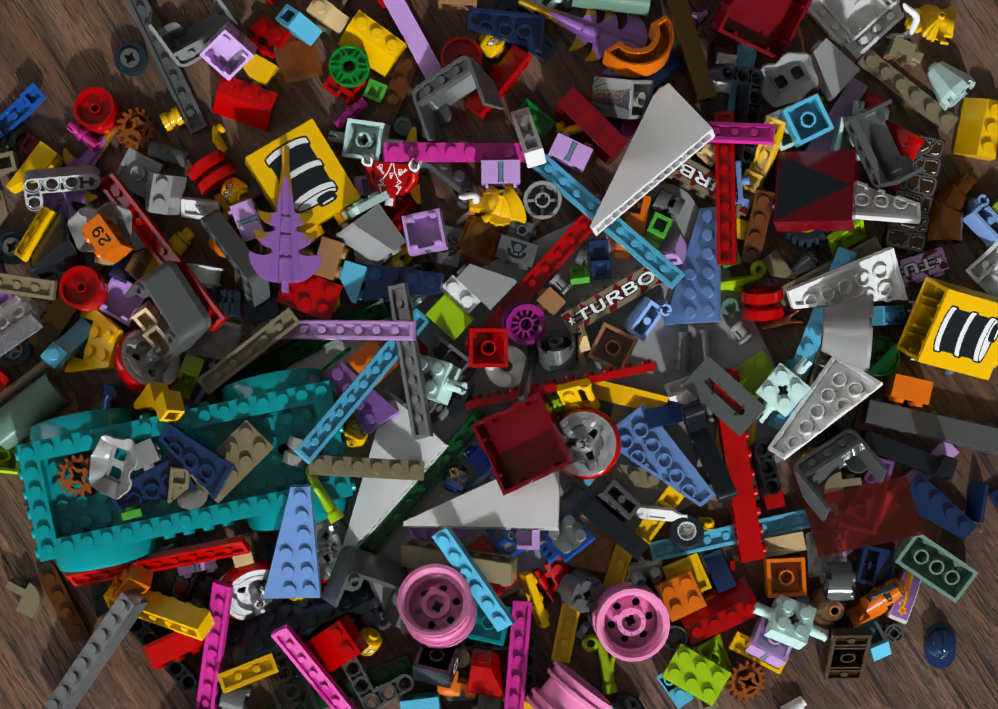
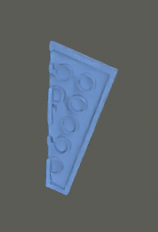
[664,207,721,325]
[617,403,716,507]
[263,484,322,599]

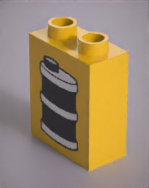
[245,119,361,243]
[896,276,998,380]

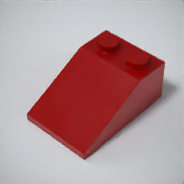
[864,120,925,191]
[304,614,369,673]

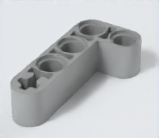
[23,165,100,211]

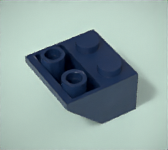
[854,543,896,587]

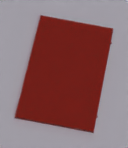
[802,476,924,557]

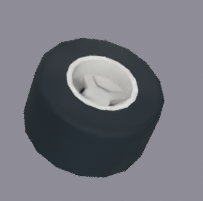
[669,515,704,551]

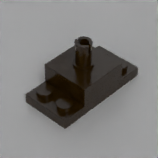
[823,620,872,680]

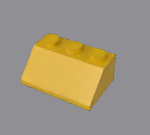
[338,10,407,78]
[952,97,998,161]

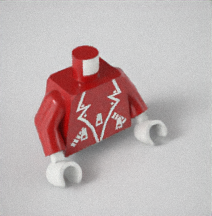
[361,153,422,207]

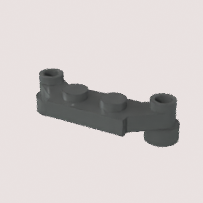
[413,162,475,209]

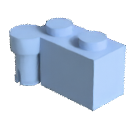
[963,194,998,246]
[622,295,672,342]

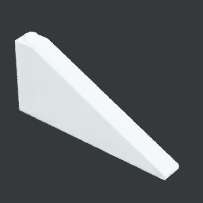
[590,83,715,236]
[342,399,448,548]
[403,470,560,531]

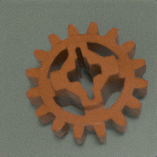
[114,107,156,150]
[56,454,93,497]
[725,659,767,702]

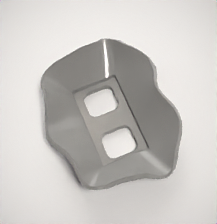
[760,52,819,108]
[67,202,133,252]
[89,434,138,499]

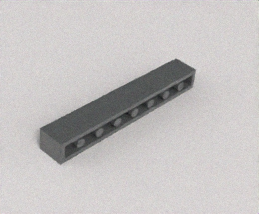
[862,398,998,455]
[45,589,148,709]

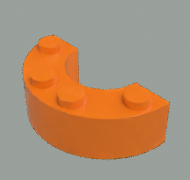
[602,15,674,78]

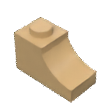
[306,0,351,35]

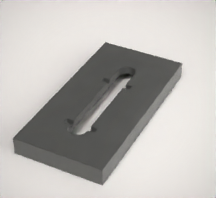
[682,356,766,436]

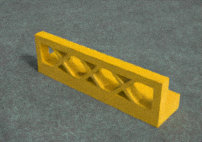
[592,381,669,409]

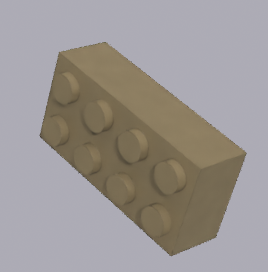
[190,418,275,503]

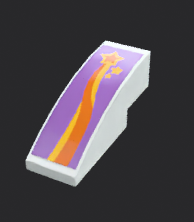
[885,568,921,625]

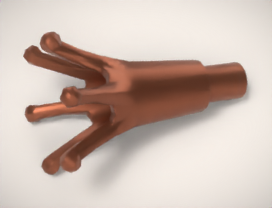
[760,308,806,332]

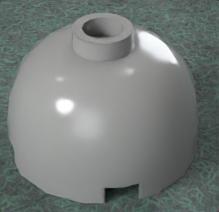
[523,181,562,220]

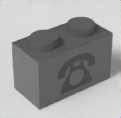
[435,225,470,268]
[495,234,539,271]
[595,479,642,522]

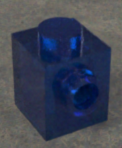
[464,444,491,476]

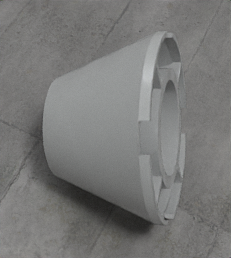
[821,293,874,371]

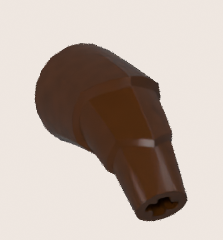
[926,172,977,245]

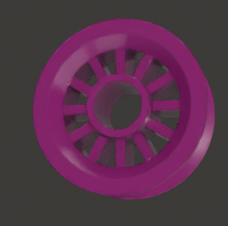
[501,300,546,345]

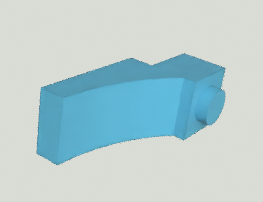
[40,317,92,372]

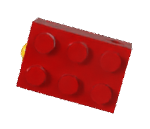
[275,275,344,320]

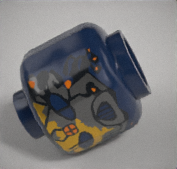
[442,464,470,494]

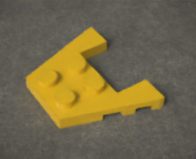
[64,309,124,374]

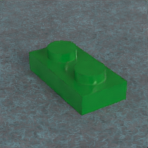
[517,98,556,138]

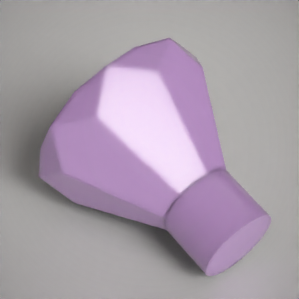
[691,10,709,29]

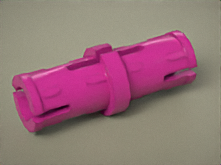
[333,97,369,130]
[66,120,102,152]

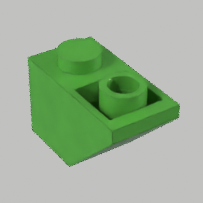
[643,212,673,250]

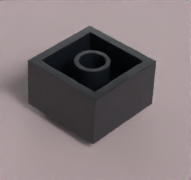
[412,643,461,688]

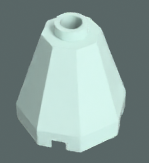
[927,61,976,110]

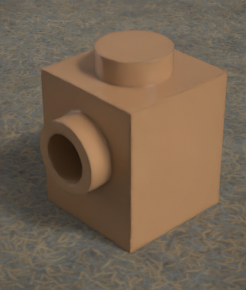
[536,286,566,316]

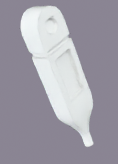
[635,505,688,521]

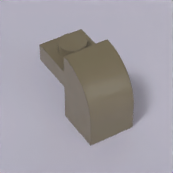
[821,471,862,504]
[5,578,44,619]

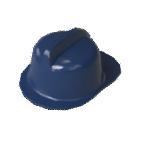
[925,622,956,669]

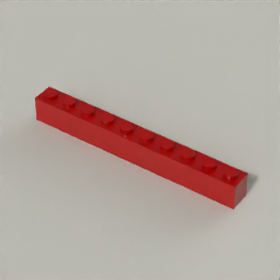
[710,367,766,563]

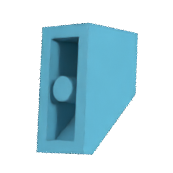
[859,618,892,661]

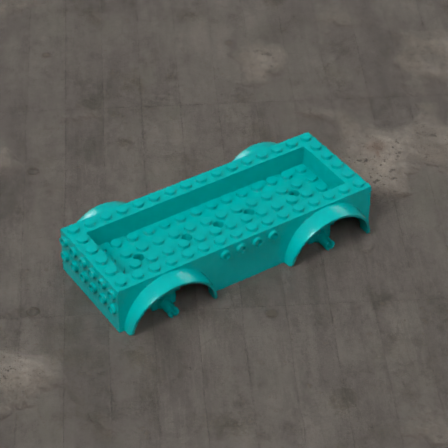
[14,368,356,572]

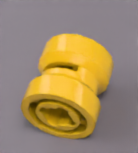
[159,106,185,131]

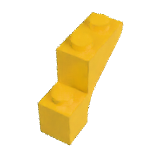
[134,381,185,422]

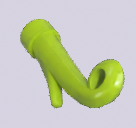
[721,260,767,292]
[305,466,344,524]
[581,634,618,695]

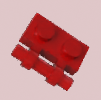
[245,14,291,59]
[322,62,371,106]
[532,557,571,603]

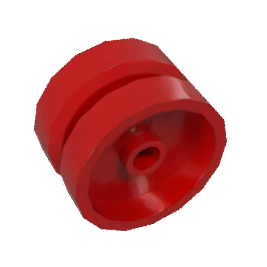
[441,36,483,69]
[73,86,122,135]
[186,149,237,195]
[59,266,109,312]
[740,286,784,321]

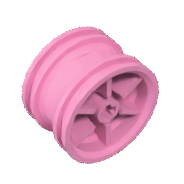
[397,564,477,649]
[591,580,670,662]
[525,659,613,709]

